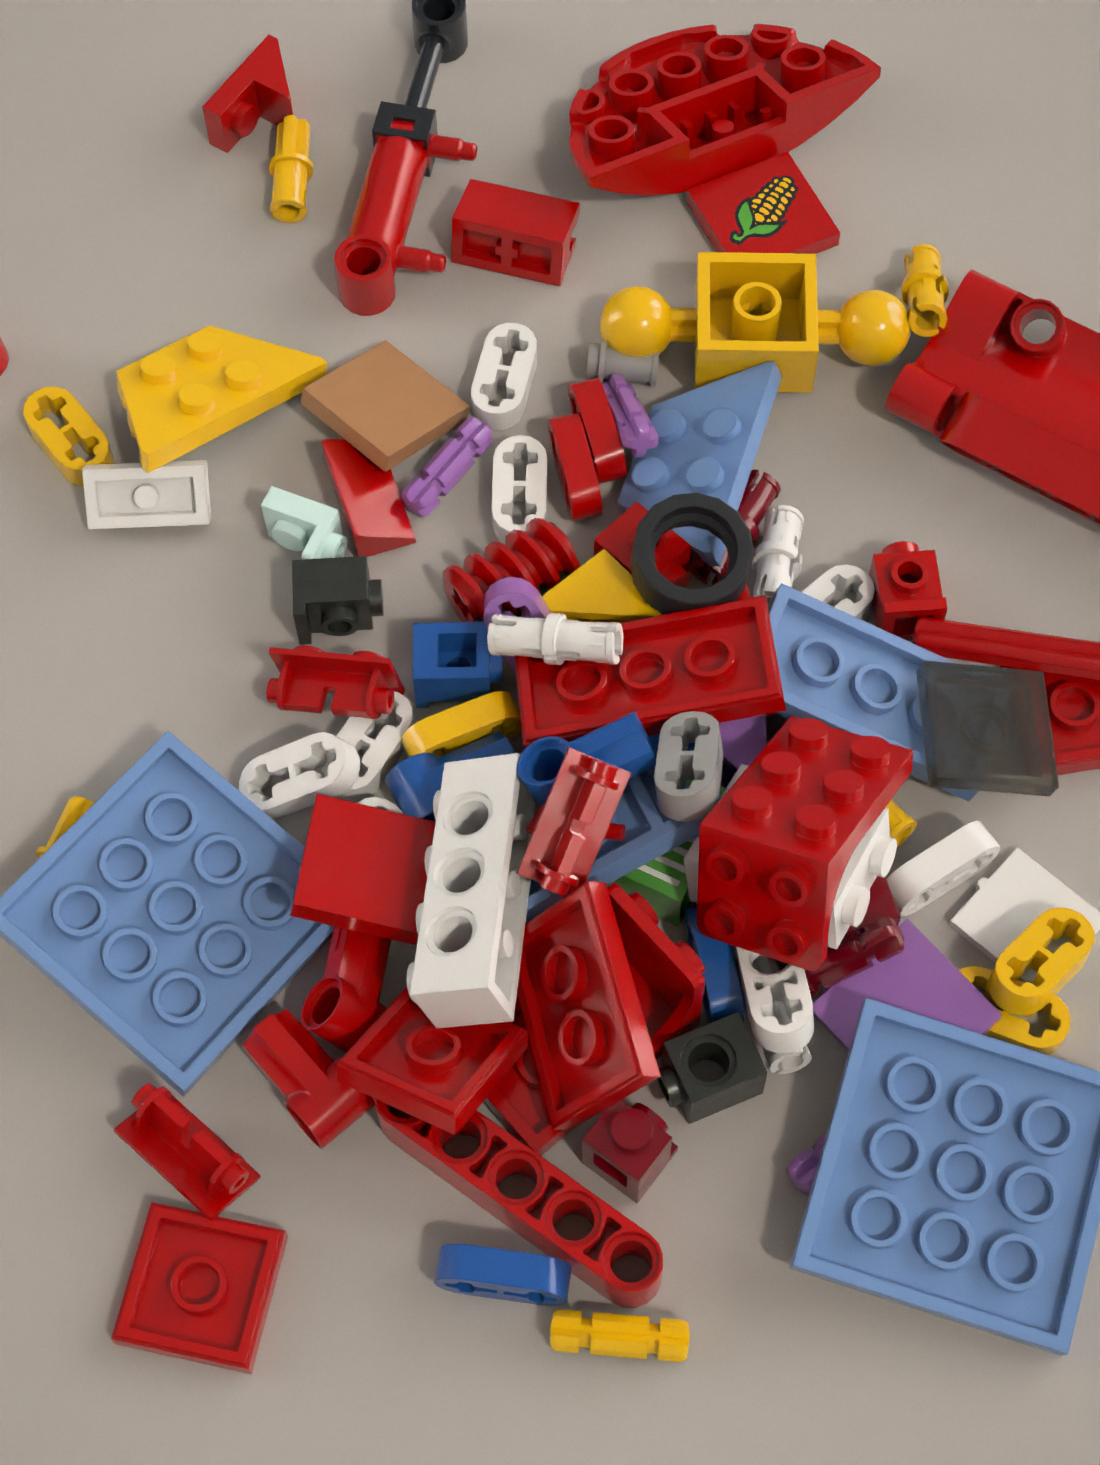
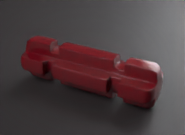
[780,916,905,996]

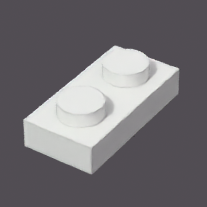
[82,460,212,529]

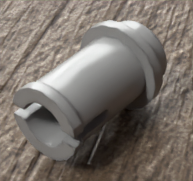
[586,338,659,386]

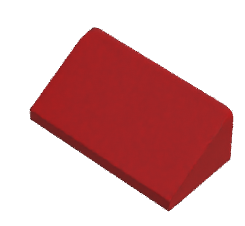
[321,439,416,557]

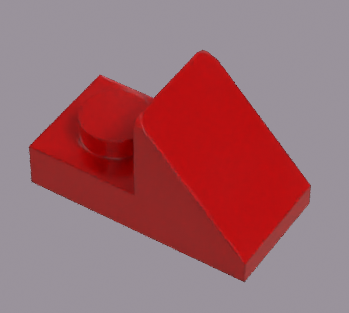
[202,34,293,153]

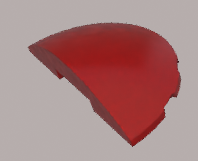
[568,24,881,196]

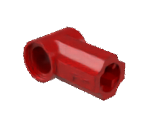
[300,926,391,1053]
[242,1009,375,1149]

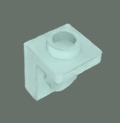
[261,486,347,560]

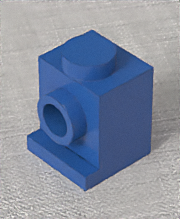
[413,622,503,708]

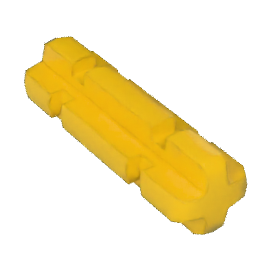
[550,1309,690,1362]

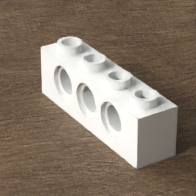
[406,753,539,1028]

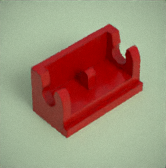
[451,179,580,286]

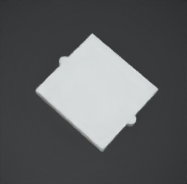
[949,847,1100,984]

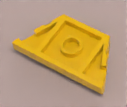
[116,325,327,473]

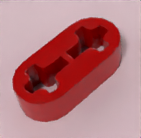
[568,378,627,484]
[548,413,602,521]

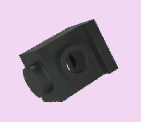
[292,556,384,645]

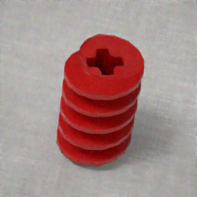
[442,518,581,622]

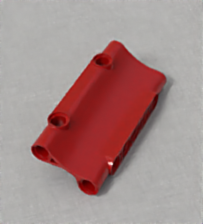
[885,269,1100,524]

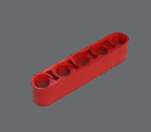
[374,1098,663,1308]

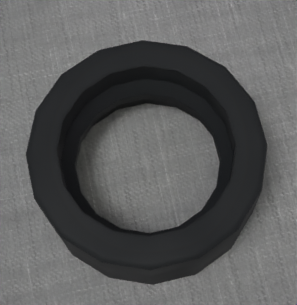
[630,493,754,615]

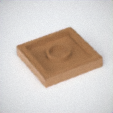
[300,340,470,472]

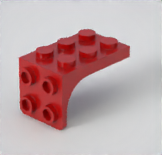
[697,715,914,971]
[484,882,705,1156]

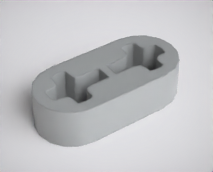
[654,711,724,822]

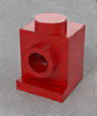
[869,541,948,641]

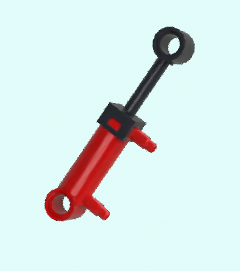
[334,0,478,316]

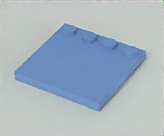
[0,731,334,1097]
[789,998,1100,1356]

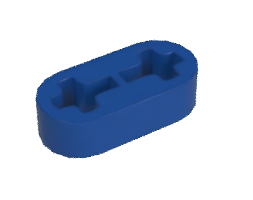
[683,906,745,1024]
[434,1244,572,1306]

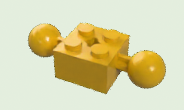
[599,252,911,393]

